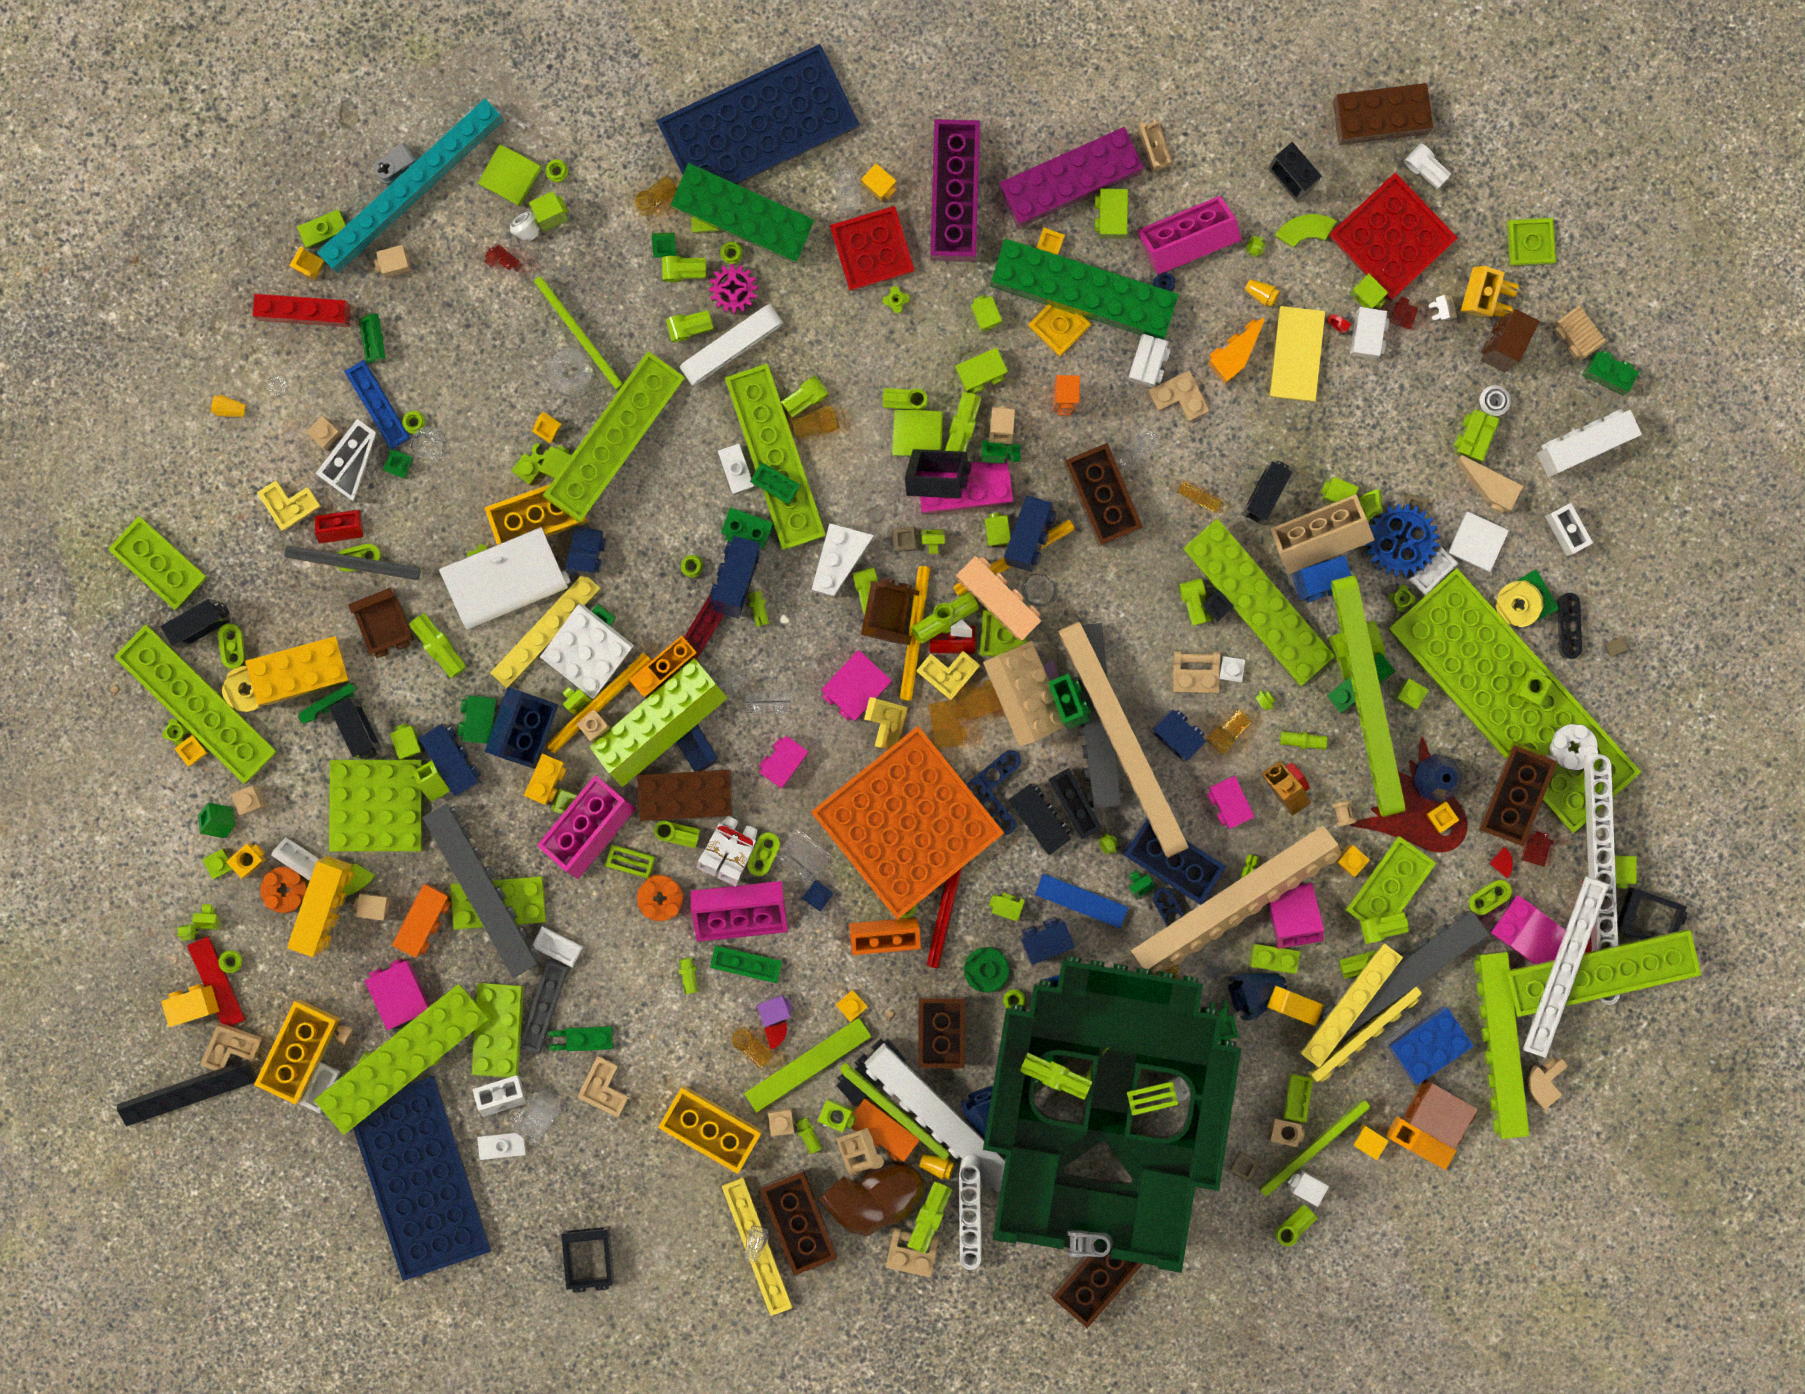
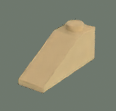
[1456,455,1523,514]

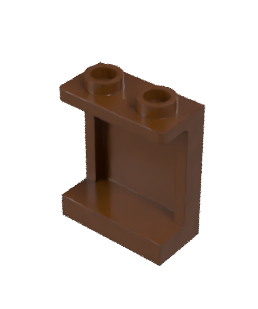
[861,578,920,645]
[348,587,415,659]

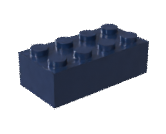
[1122,816,1226,905]

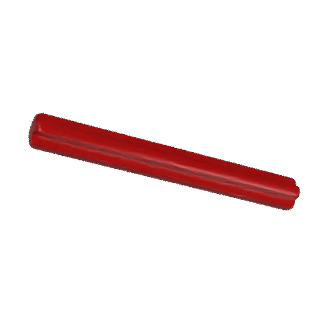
[927,868,962,968]

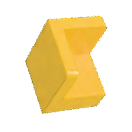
[289,246,325,281]
[1353,1124,1389,1160]

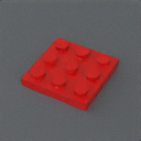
[830,206,915,292]

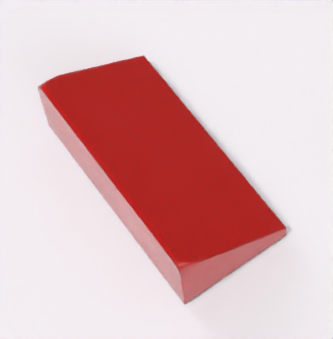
[315,509,363,543]
[929,626,975,654]

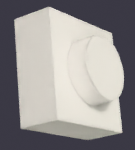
[1219,656,1245,683]

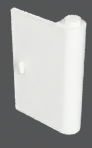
[439,527,571,630]

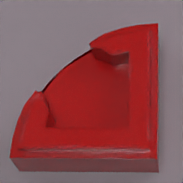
[1326,314,1352,335]
[1285,762,1310,792]
[1488,846,1513,879]
[764,1021,787,1050]

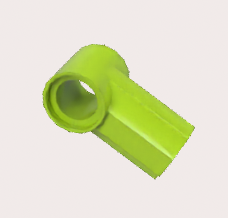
[661,256,707,282]
[665,310,714,342]
[781,375,829,418]
[883,388,929,411]
[852,567,878,615]
[1178,578,1212,626]
[654,820,700,848]
[1360,912,1409,944]
[1338,950,1377,979]
[1273,1204,1318,1247]

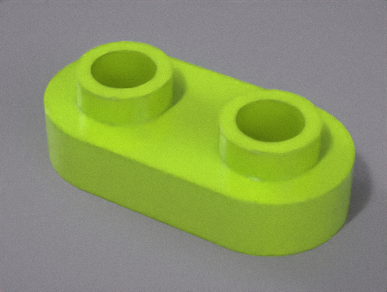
[337,544,382,573]
[218,624,246,669]
[747,832,780,876]
[1468,880,1512,915]

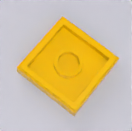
[1028,305,1092,357]

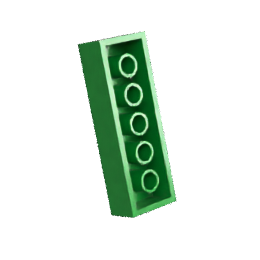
[669,163,814,263]

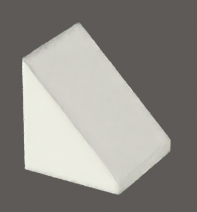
[951,619,972,638]

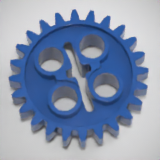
[1365,504,1440,578]

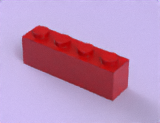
[253,294,351,327]

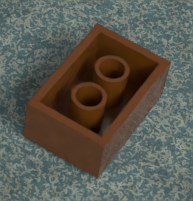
[1480,309,1540,373]
[918,997,965,1068]

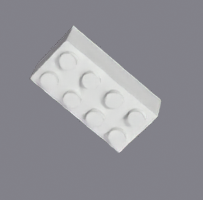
[1537,409,1642,478]

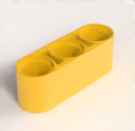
[1267,985,1324,1026]

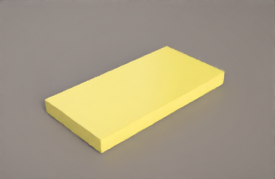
[1269,306,1325,402]

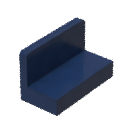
[677,724,718,772]

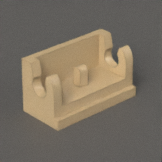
[1137,119,1174,172]

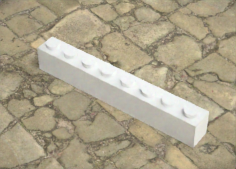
[865,1043,1005,1193]

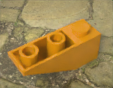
[1207,317,1265,384]
[629,635,697,699]
[1385,1116,1457,1170]

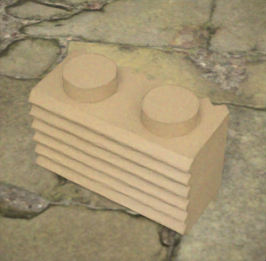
[1554,306,1607,361]

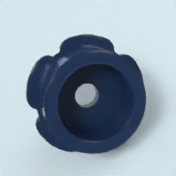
[1153,272,1175,292]

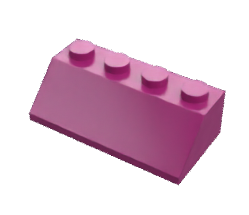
[1137,196,1241,275]
[920,459,1013,515]
[537,775,637,879]
[690,881,788,942]

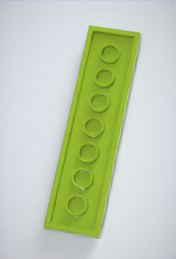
[542,351,685,523]
[725,363,826,551]
[1182,518,1335,686]
[114,624,278,784]
[1506,929,1701,1017]
[314,983,489,1135]

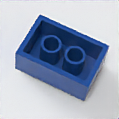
[1291,555,1351,603]
[1386,1006,1474,1085]

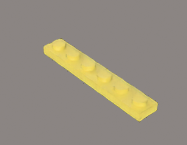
[490,576,601,688]
[1300,943,1403,1068]
[1307,987,1422,1082]
[722,1177,793,1316]

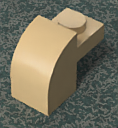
[1526,1057,1568,1110]

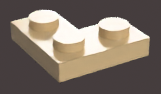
[1148,370,1209,422]
[200,1022,262,1070]
[577,1055,629,1118]

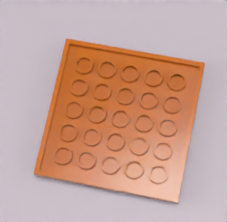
[811,726,1004,920]

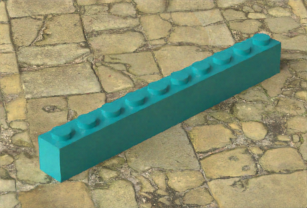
[317,98,504,274]

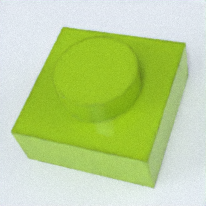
[550,788,579,814]
[202,848,233,880]

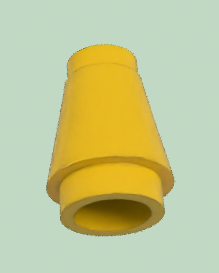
[1244,279,1280,307]
[211,394,246,417]
[919,1154,955,1180]

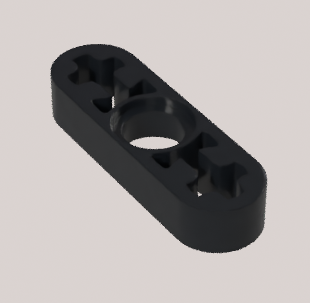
[1557,593,1582,659]

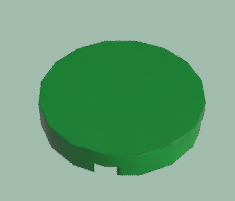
[964,947,1009,993]

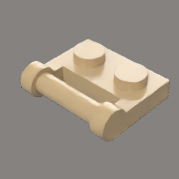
[1173,651,1220,693]
[836,1128,884,1176]
[886,1227,939,1278]

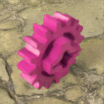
[708,264,758,314]

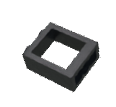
[1268,142,1322,202]
[905,449,971,499]
[1241,460,1292,525]
[161,598,230,648]
[329,697,381,760]
[1617,887,1688,940]
[561,1226,615,1293]

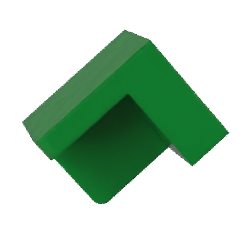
[198,802,236,838]

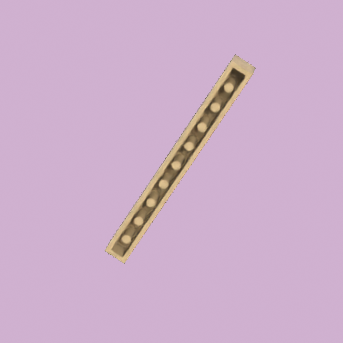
[1131,825,1342,975]

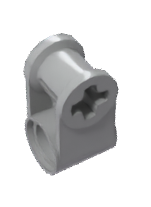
[374,143,418,184]
[1067,1230,1113,1257]

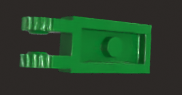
[298,682,358,724]
[548,1026,613,1052]

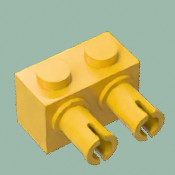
[1461,266,1519,318]

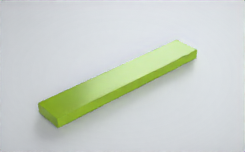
[533,276,623,392]
[744,1017,872,1113]
[840,1063,950,1161]
[1258,1099,1370,1197]

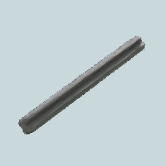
[285,545,421,580]

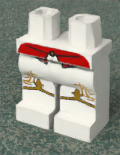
[696,816,757,887]

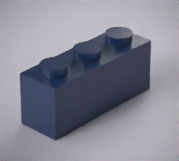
[1004,495,1056,572]
[419,724,481,797]

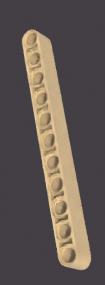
[1058,621,1188,858]

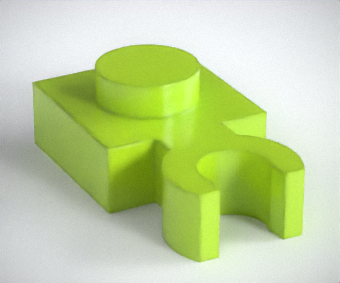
[511,443,548,485]

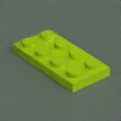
[108,516,208,611]
[1345,836,1436,921]
[450,876,546,930]
[472,982,524,1078]

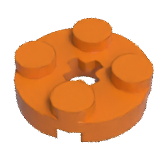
[260,867,308,913]
[637,874,683,921]

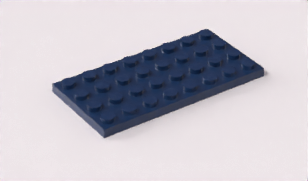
[656,44,860,184]
[353,1075,492,1281]

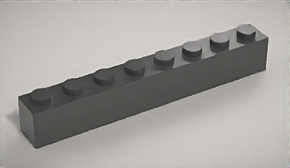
[1073,623,1121,808]
[422,804,540,978]
[1320,910,1489,1037]

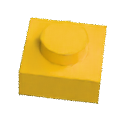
[1036,227,1065,255]
[532,412,562,444]
[174,735,208,767]
[1426,801,1459,833]
[835,989,868,1022]

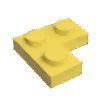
[257,480,322,532]
[916,651,980,700]
[864,697,908,750]

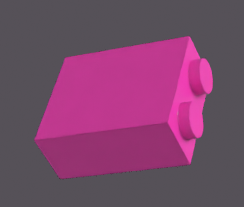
[821,650,892,721]
[1267,883,1324,949]
[364,958,431,1030]

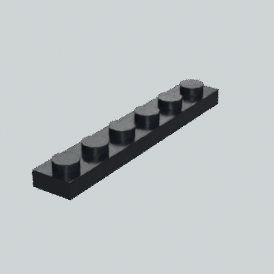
[117,1059,257,1127]

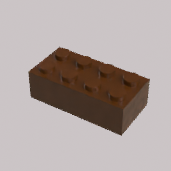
[1333,83,1433,145]
[1064,443,1143,547]
[1480,741,1558,847]
[637,770,733,821]
[760,1169,838,1276]
[1051,1255,1143,1329]

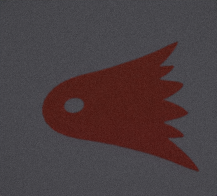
[1350,736,1468,853]

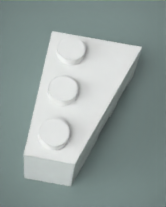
[315,419,377,501]
[812,524,874,597]

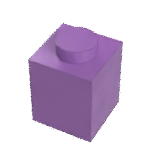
[757,994,794,1027]

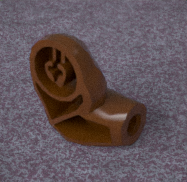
[819,1162,924,1237]

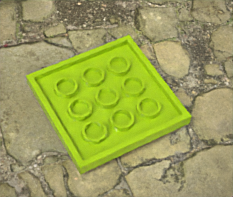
[329,760,423,852]

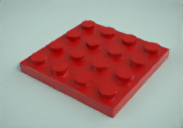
[1328,172,1458,301]

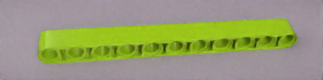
[1331,575,1405,817]

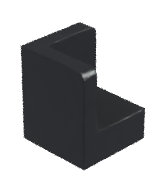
[1201,590,1234,625]

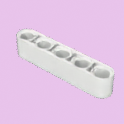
[679,304,784,386]
[959,1155,982,1270]

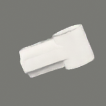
[1404,143,1451,189]

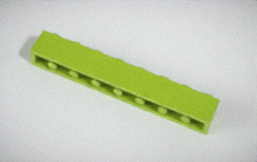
[1473,951,1529,1139]

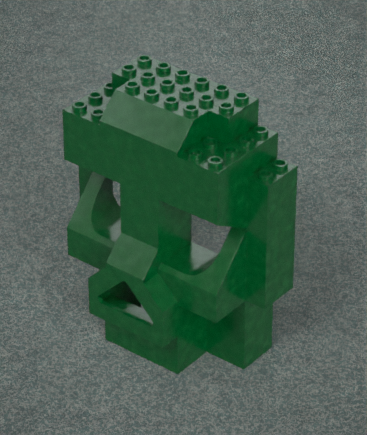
[983,956,1242,1273]

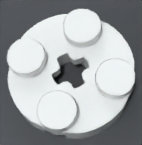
[1550,724,1598,770]

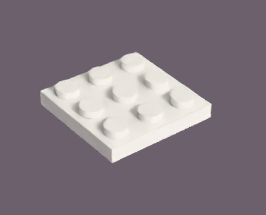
[540,603,634,699]

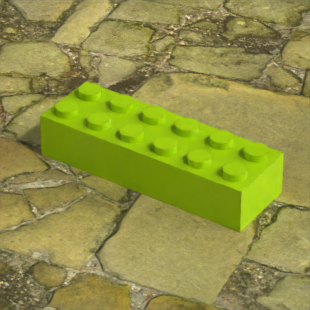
[589,658,728,787]

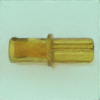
[1177,480,1222,513]

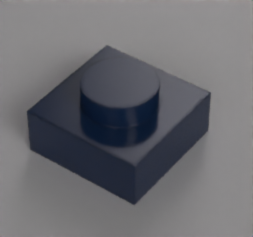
[802,880,834,912]

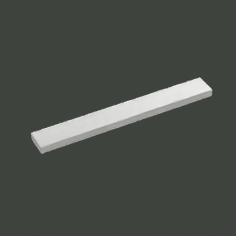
[1523,876,1609,1058]

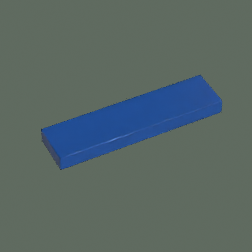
[344,360,411,450]
[1035,874,1128,928]

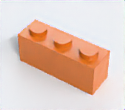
[1052,375,1080,416]
[392,883,452,958]
[849,917,921,955]
[852,1097,920,1162]

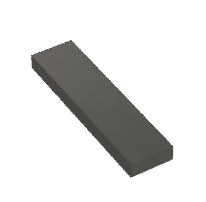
[520,960,569,1054]

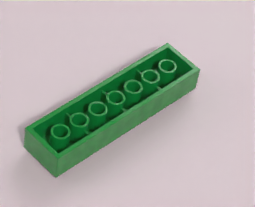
[990,238,1179,340]

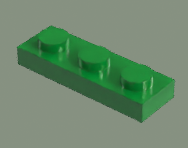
[1327,653,1396,714]
[710,945,782,984]

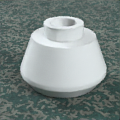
[510,211,540,241]
[1479,385,1511,416]

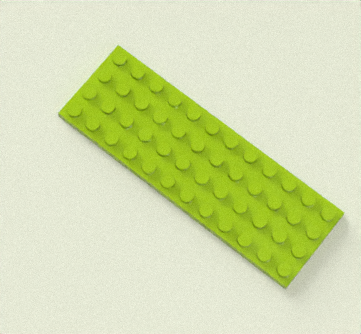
[1388,568,1641,833]

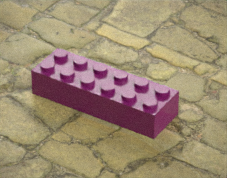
[930,119,980,262]
[999,126,1144,229]

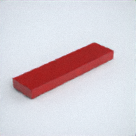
[187,936,246,1026]

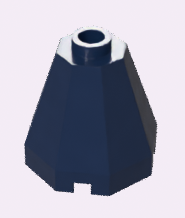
[1412,754,1463,803]
[1228,973,1287,1021]
[960,1086,993,1139]

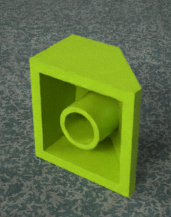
[1328,620,1386,680]

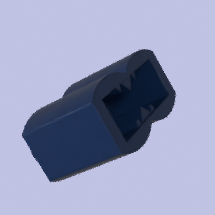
[566,526,607,579]

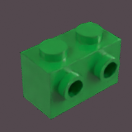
[1582,351,1639,396]
[721,507,774,551]
[1048,673,1091,729]
[458,694,496,744]

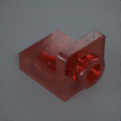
[484,244,523,272]
[1389,296,1418,330]
[1521,831,1555,867]

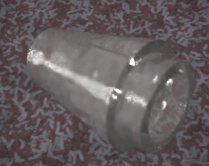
[744,1226,769,1262]

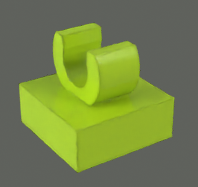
[922,529,945,554]
[562,687,592,716]
[192,904,221,930]

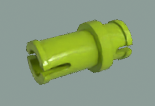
[748,590,770,627]
[678,957,699,994]
[794,1117,822,1154]

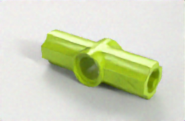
[945,392,982,452]
[911,592,979,644]
[409,613,467,679]
[1020,1053,1092,1100]
[907,1182,952,1254]

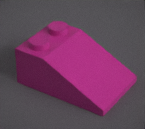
[1489,895,1566,965]

